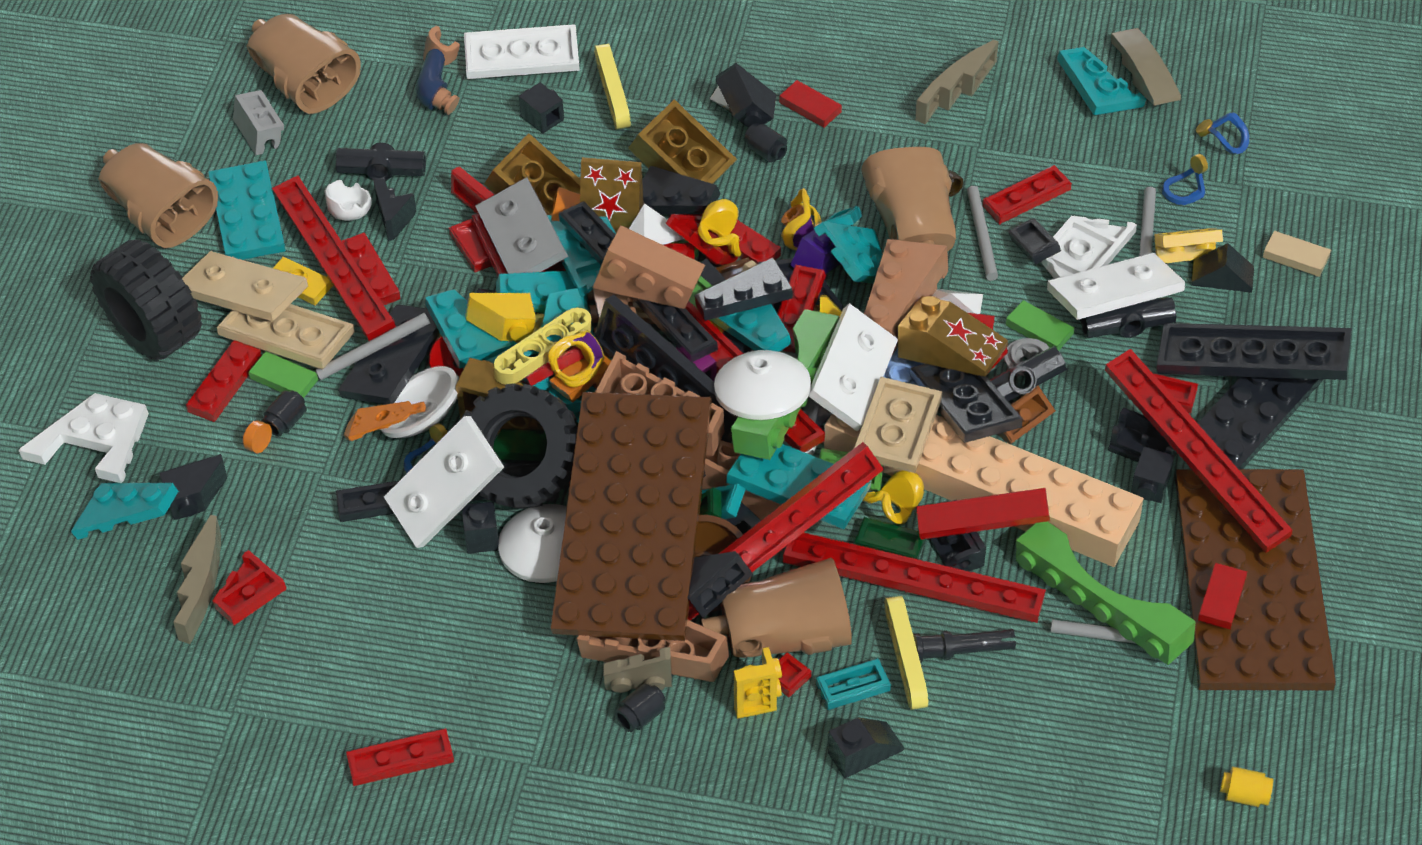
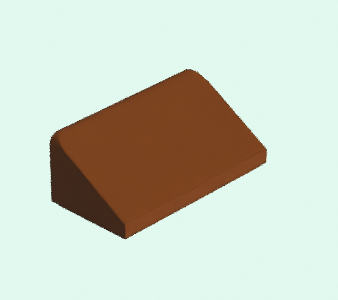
[997,386,1056,444]

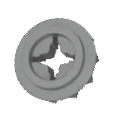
[1004,338,1050,378]

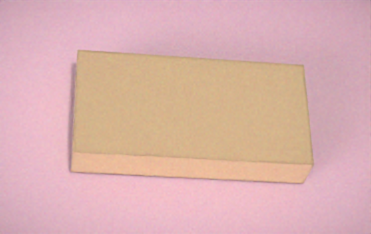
[1263,231,1331,277]

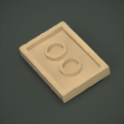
[854,377,942,473]

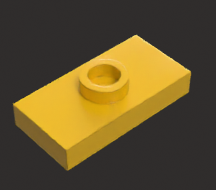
[273,257,333,306]

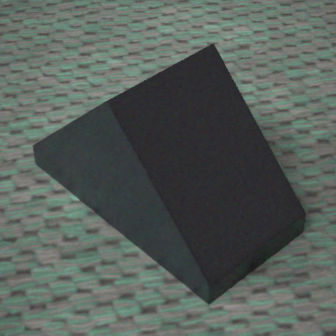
[1191,243,1254,293]

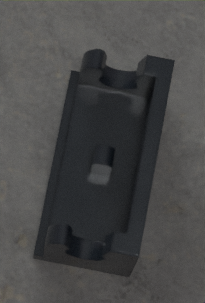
[1108,407,1177,462]
[929,499,986,571]

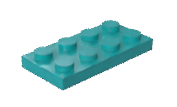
[208,160,286,260]
[726,444,872,529]

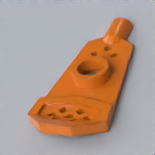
[344,401,426,441]

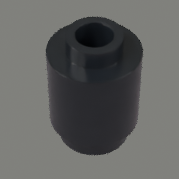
[744,123,787,163]
[261,390,307,437]
[615,684,666,732]

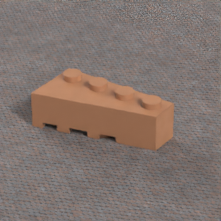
[596,351,725,456]

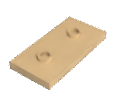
[182,251,308,321]
[217,304,354,369]

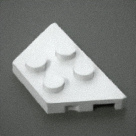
[1041,216,1137,279]

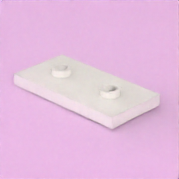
[464,25,580,79]
[1047,253,1185,320]
[809,303,898,431]
[384,416,504,548]

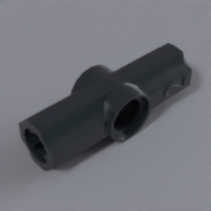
[336,143,426,181]
[1080,297,1177,338]
[990,346,1067,401]

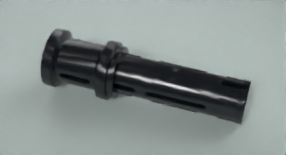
[913,629,1016,663]

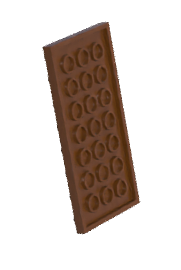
[551,392,712,641]
[1175,469,1336,691]

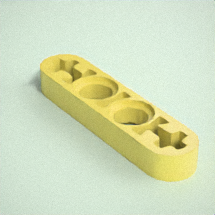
[595,43,631,130]
[494,308,592,385]
[885,596,928,710]

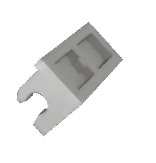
[233,90,284,155]

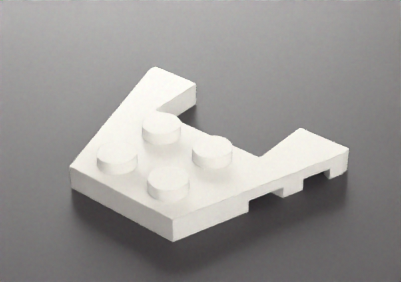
[19,393,149,483]

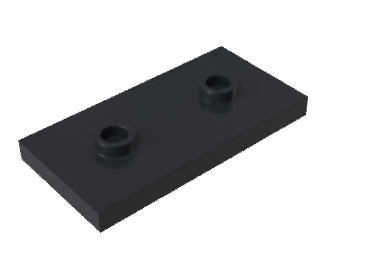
[338,304,440,405]
[910,364,1022,443]

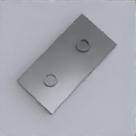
[476,177,568,273]

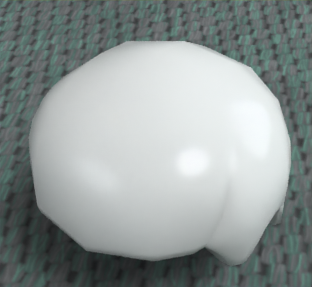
[325,180,372,221]

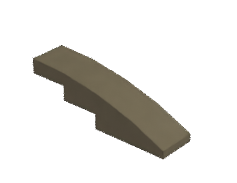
[1111,28,1181,105]
[915,40,999,124]
[173,515,221,644]

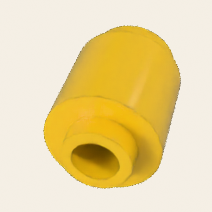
[1220,766,1273,807]

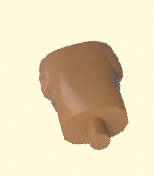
[246,14,361,114]
[98,143,218,248]
[861,147,956,251]
[701,558,852,658]

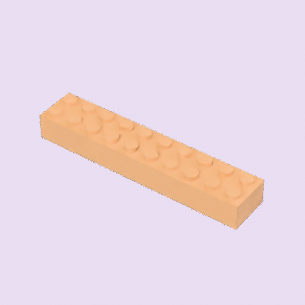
[824,414,1144,567]

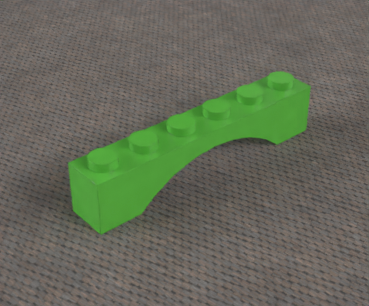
[731,309,839,460]
[1016,521,1196,665]

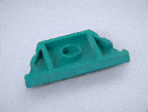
[547,215,616,297]
[814,222,883,284]

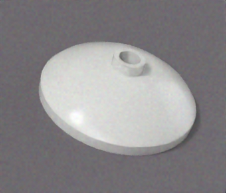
[714,350,811,420]
[380,366,459,438]
[498,504,567,583]

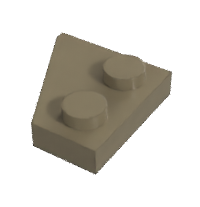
[603,647,672,693]

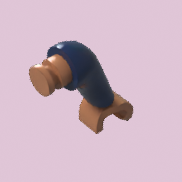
[416,26,460,115]

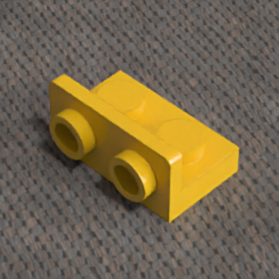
[1154,228,1223,263]
[734,647,782,719]

